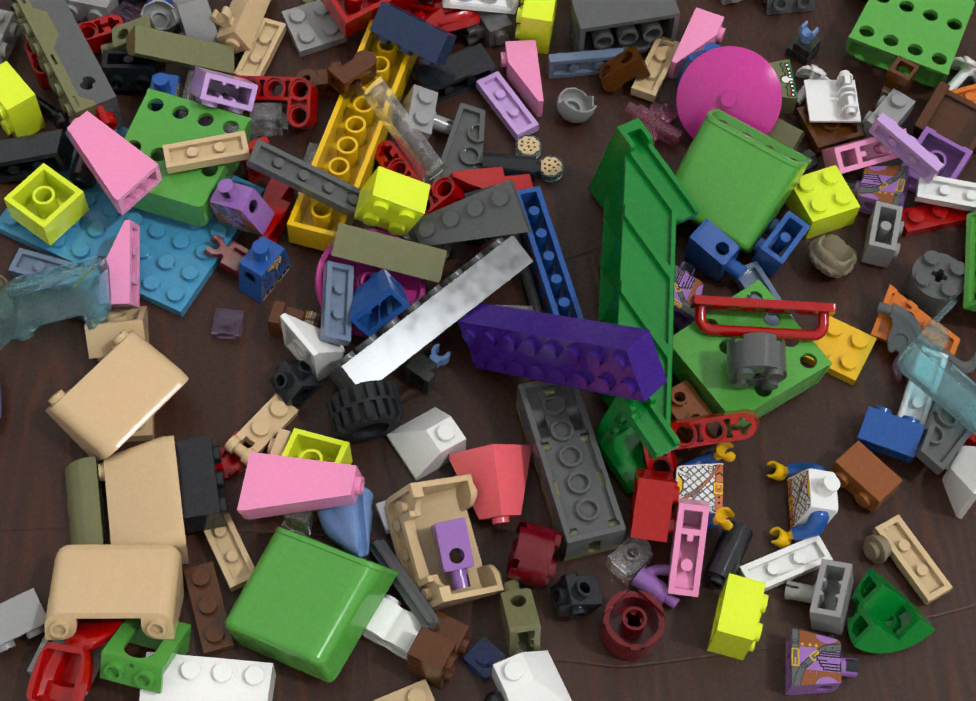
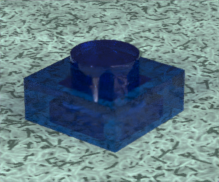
[463,636,507,682]

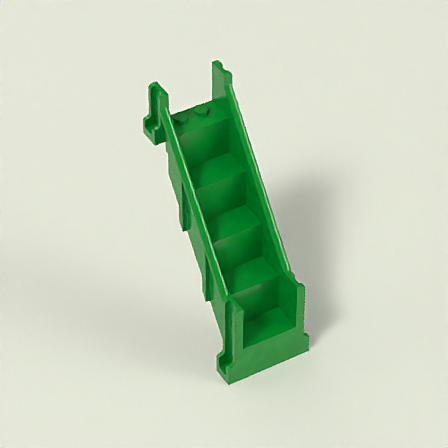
[588,118,699,494]

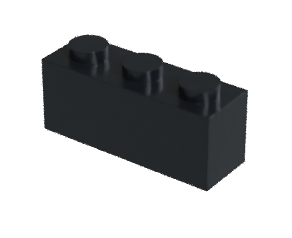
[412,43,495,103]
[0,129,74,183]
[175,435,229,533]

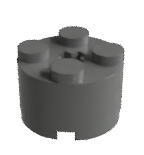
[903,250,965,316]
[726,332,787,390]

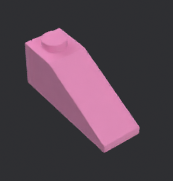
[668,7,726,79]
[500,40,544,117]
[821,128,907,174]
[94,220,140,309]
[667,498,710,597]

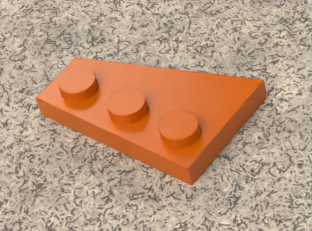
[870,284,960,366]

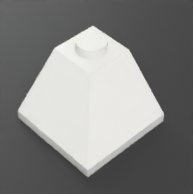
[280,313,345,382]
[386,407,466,481]
[942,446,976,519]
[491,650,572,701]

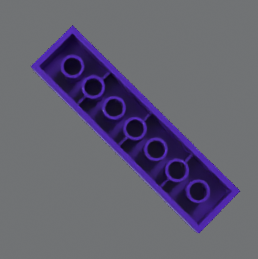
[458,303,667,402]

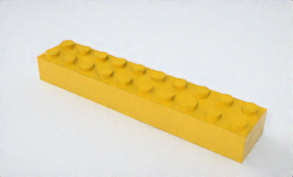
[287,19,418,251]

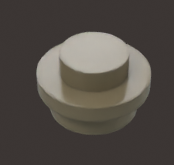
[863,534,891,564]

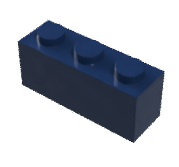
[370,2,457,67]

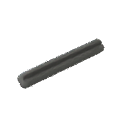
[370,539,440,631]

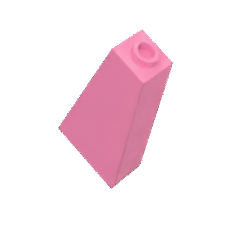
[67,111,162,216]
[237,452,365,519]

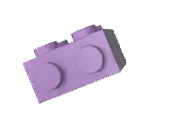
[190,66,258,114]

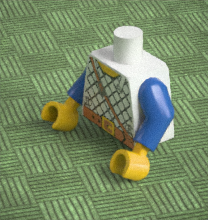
[672,442,736,530]
[766,461,840,549]

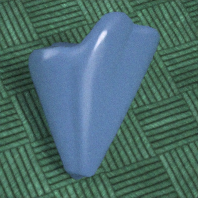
[317,487,373,558]

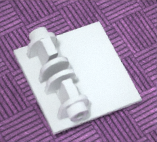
[804,70,861,123]

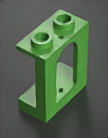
[100,618,191,694]

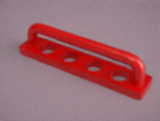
[690,295,836,341]

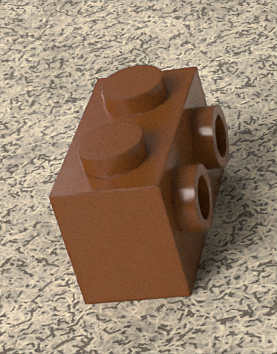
[671,380,720,452]
[830,440,903,514]

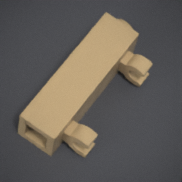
[211,0,271,54]

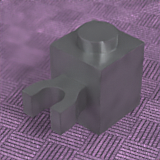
[464,11,512,48]

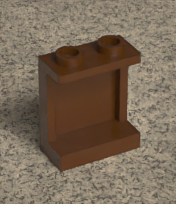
[913,81,976,155]

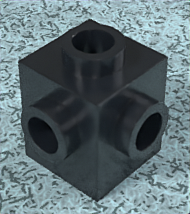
[269,360,321,405]
[550,572,603,620]

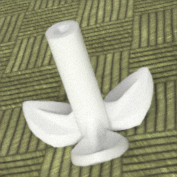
[948,55,976,90]
[795,64,830,106]

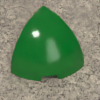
[847,568,935,654]

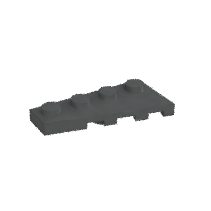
[433,102,485,183]
[413,179,532,246]
[915,364,976,475]

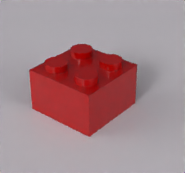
[628,468,680,542]

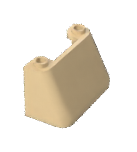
[45,329,189,460]
[98,435,189,565]
[385,474,504,611]
[44,544,184,640]

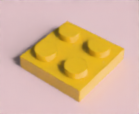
[802,316,877,386]

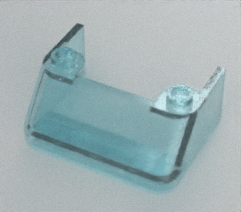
[0,256,112,350]
[898,295,976,435]

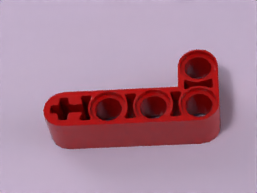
[25,14,123,90]
[232,75,318,131]
[375,140,465,216]
[642,409,759,475]

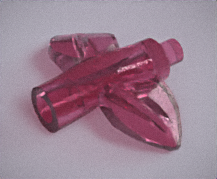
[625,102,684,147]

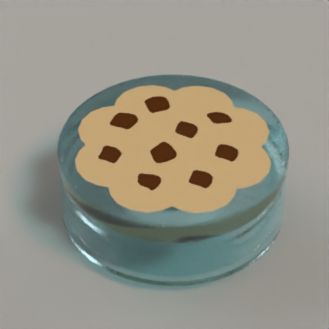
[515,135,542,159]
[539,155,564,182]

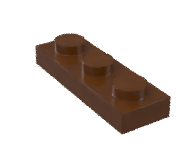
[183,561,235,657]

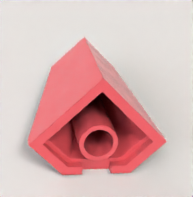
[449,444,531,525]

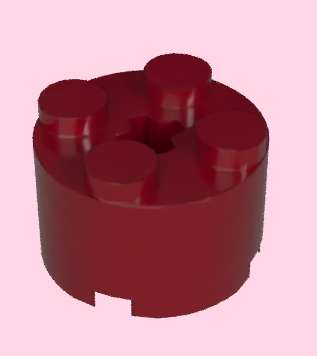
[506,520,562,588]
[599,590,665,662]

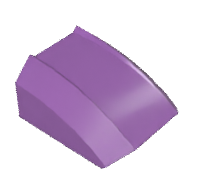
[901,126,973,193]

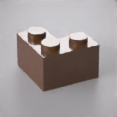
[407,610,472,690]

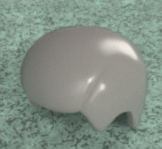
[140,0,178,33]
[556,87,597,123]

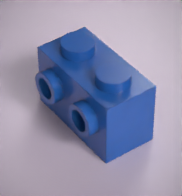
[750,210,810,277]
[855,406,925,464]

